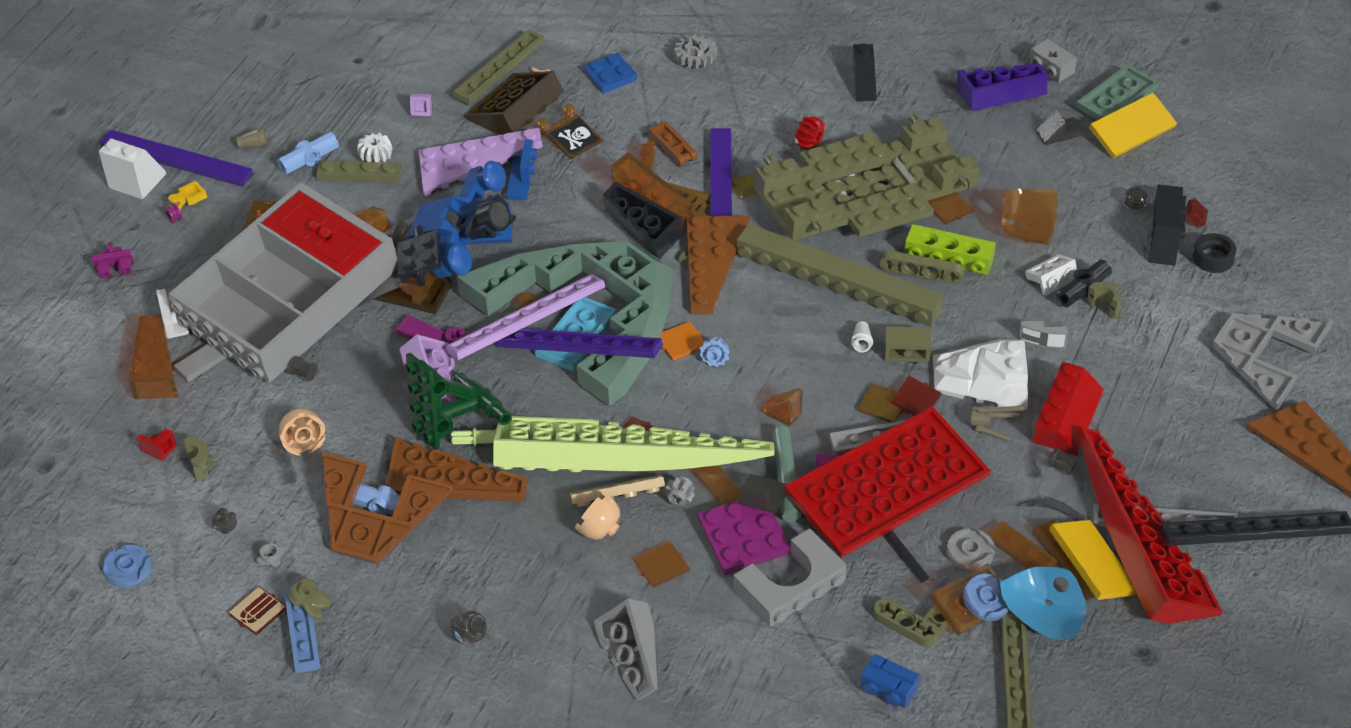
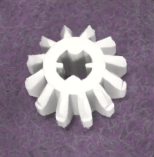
[357,132,392,162]

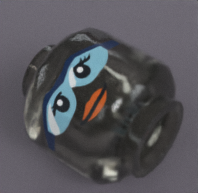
[450,611,487,644]

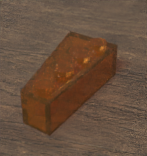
[611,152,692,226]
[129,315,179,399]

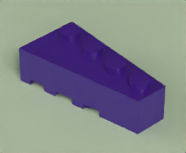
[957,64,1048,111]

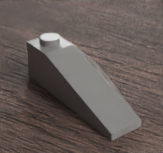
[594,599,657,700]

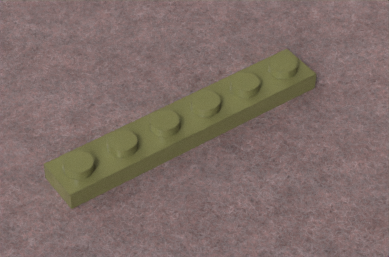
[453,29,545,105]

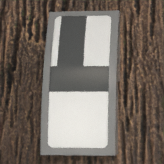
[1019,321,1068,348]

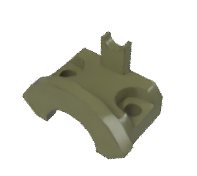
[1087,281,1122,319]
[184,436,217,481]

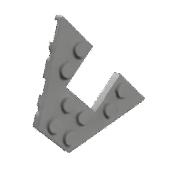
[1212,313,1333,410]

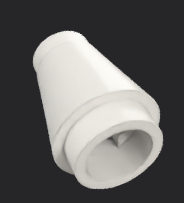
[851,321,873,353]

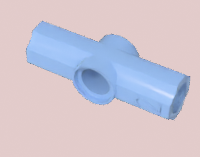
[277,132,339,175]
[353,484,400,516]

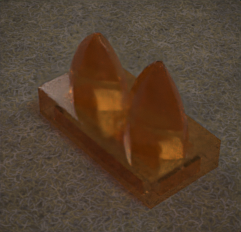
[400,271,437,305]

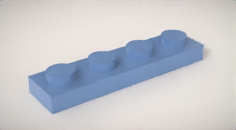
[284,589,321,674]

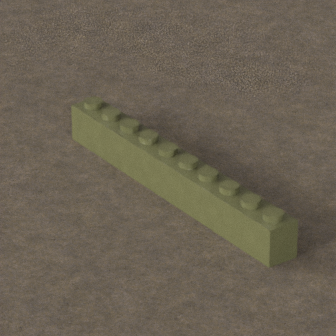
[737,224,944,327]

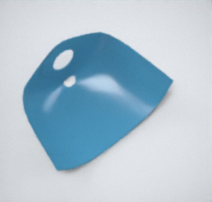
[1000,567,1086,640]

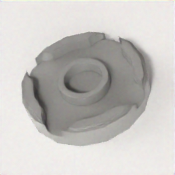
[946,529,995,571]

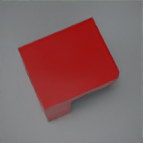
[137,428,176,461]

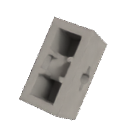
[1029,39,1077,83]

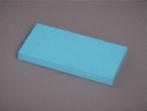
[535,297,618,372]

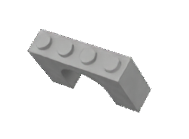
[734,528,847,627]

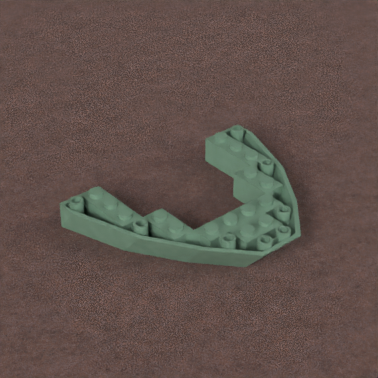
[457,241,673,407]

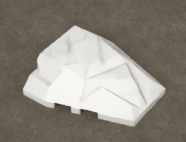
[933,339,1028,410]

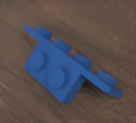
[507,139,537,200]

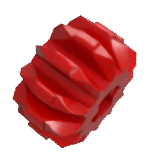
[795,115,825,150]

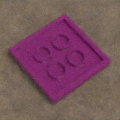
[697,492,791,575]

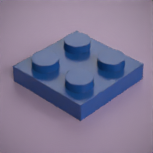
[583,52,637,94]

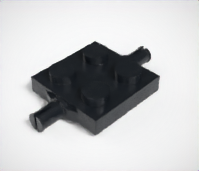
[397,225,442,287]

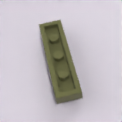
[316,160,402,183]

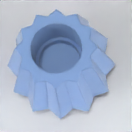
[699,336,729,367]

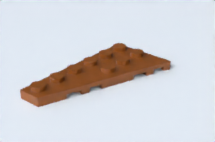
[687,216,750,314]

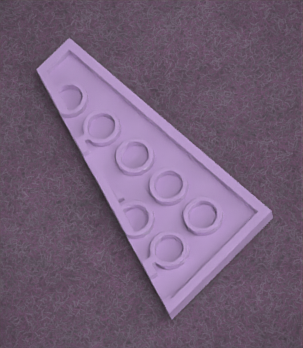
[419,128,543,197]

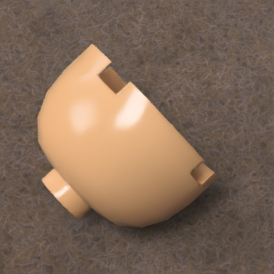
[278,409,326,455]
[575,492,620,540]

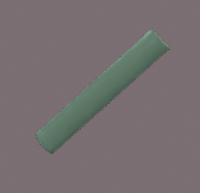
[772,426,801,522]

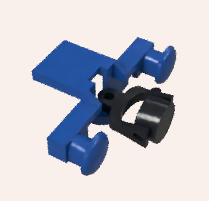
[407,161,516,278]

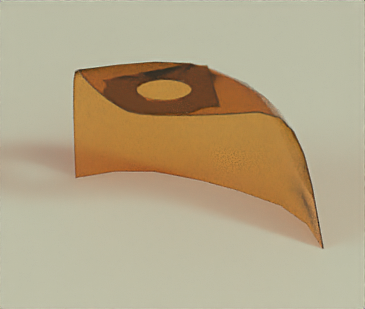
[1002,189,1058,245]

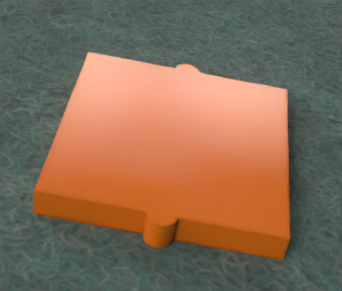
[661,321,704,361]

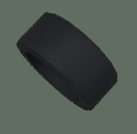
[1193,233,1237,273]

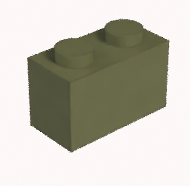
[885,326,931,362]

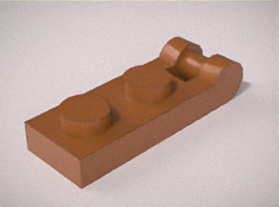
[649,121,697,167]

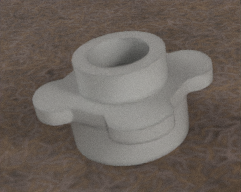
[257,543,284,567]

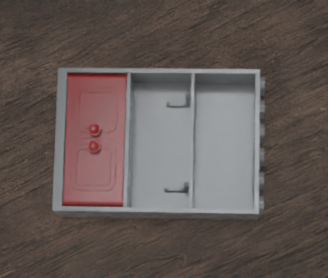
[169,182,398,383]

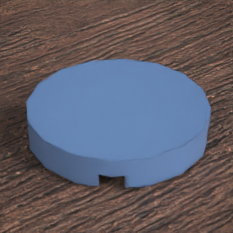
[102,545,152,587]
[963,573,1009,621]

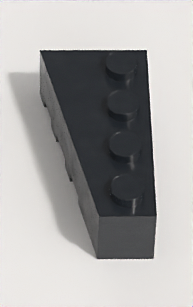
[603,182,684,259]
[1149,184,1187,266]

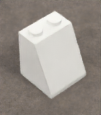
[99,139,166,200]

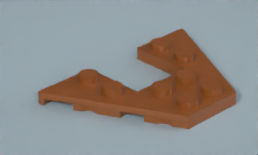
[321,452,454,564]

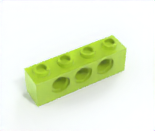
[905,224,996,275]

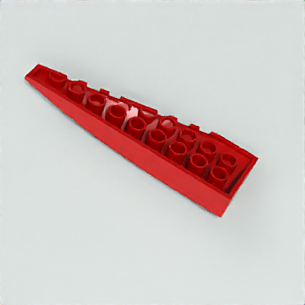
[1078,426,1223,624]

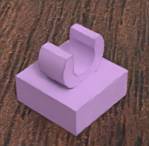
[410,94,432,116]

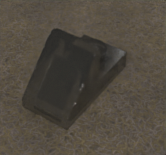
[1036,110,1083,145]

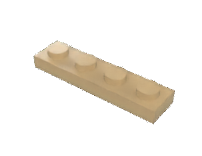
[569,475,665,507]

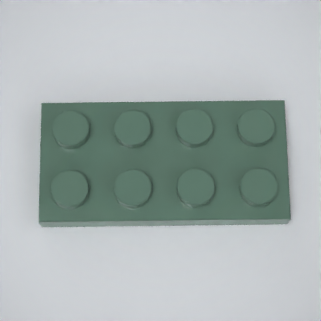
[1076,64,1159,120]

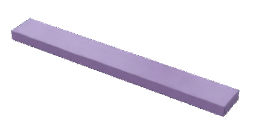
[446,274,605,360]

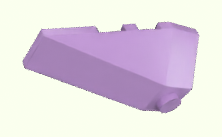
[399,335,456,404]

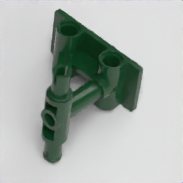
[405,352,512,449]

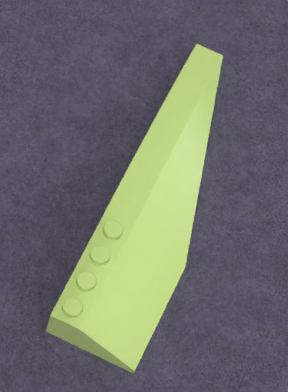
[493,416,775,472]

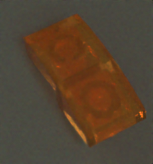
[640,137,656,177]

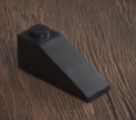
[852,43,877,102]

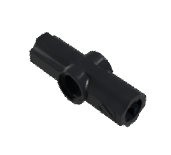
[1056,259,1112,308]

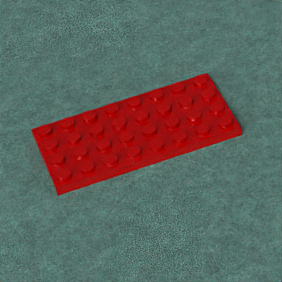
[784,406,991,559]

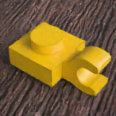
[168,181,207,209]

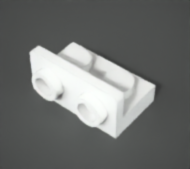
[1025,254,1077,295]
[157,289,189,339]

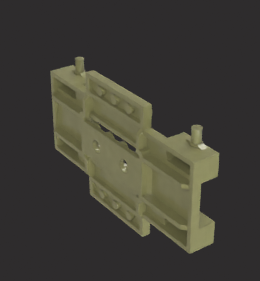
[753,113,980,240]

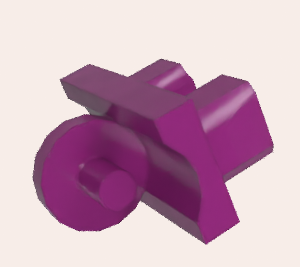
[91,242,134,278]

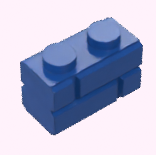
[860,653,920,708]

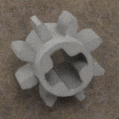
[665,477,695,506]

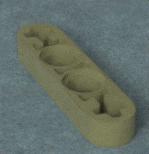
[879,251,964,284]

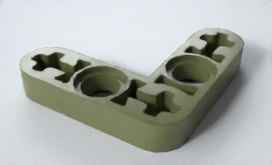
[874,589,964,647]

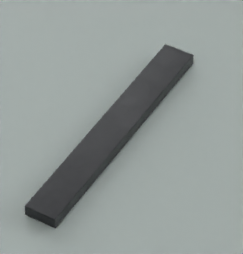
[1161,511,1351,546]

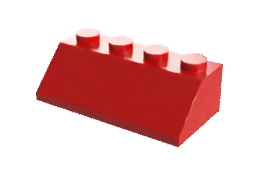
[1033,361,1104,456]

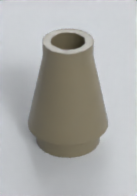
[237,127,268,148]

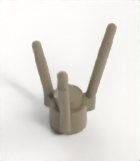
[971,406,1025,441]

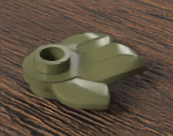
[288,578,331,619]

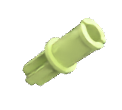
[451,428,496,446]

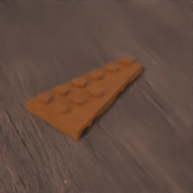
[1246,400,1351,498]
[386,437,528,502]

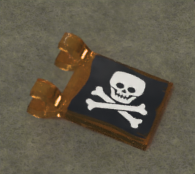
[537,103,603,160]

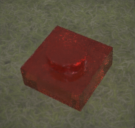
[1185,198,1208,228]

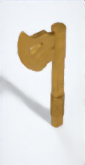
[639,175,710,216]

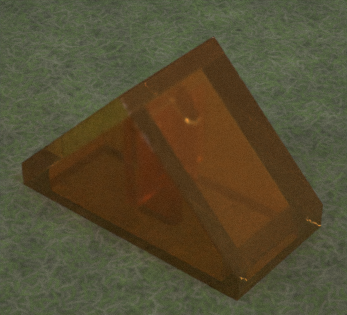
[761,388,803,427]

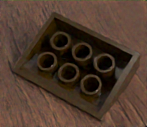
[464,71,564,135]

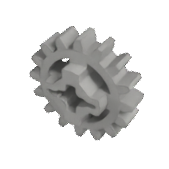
[675,34,717,69]

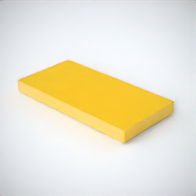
[1089,93,1177,159]
[1049,520,1137,600]

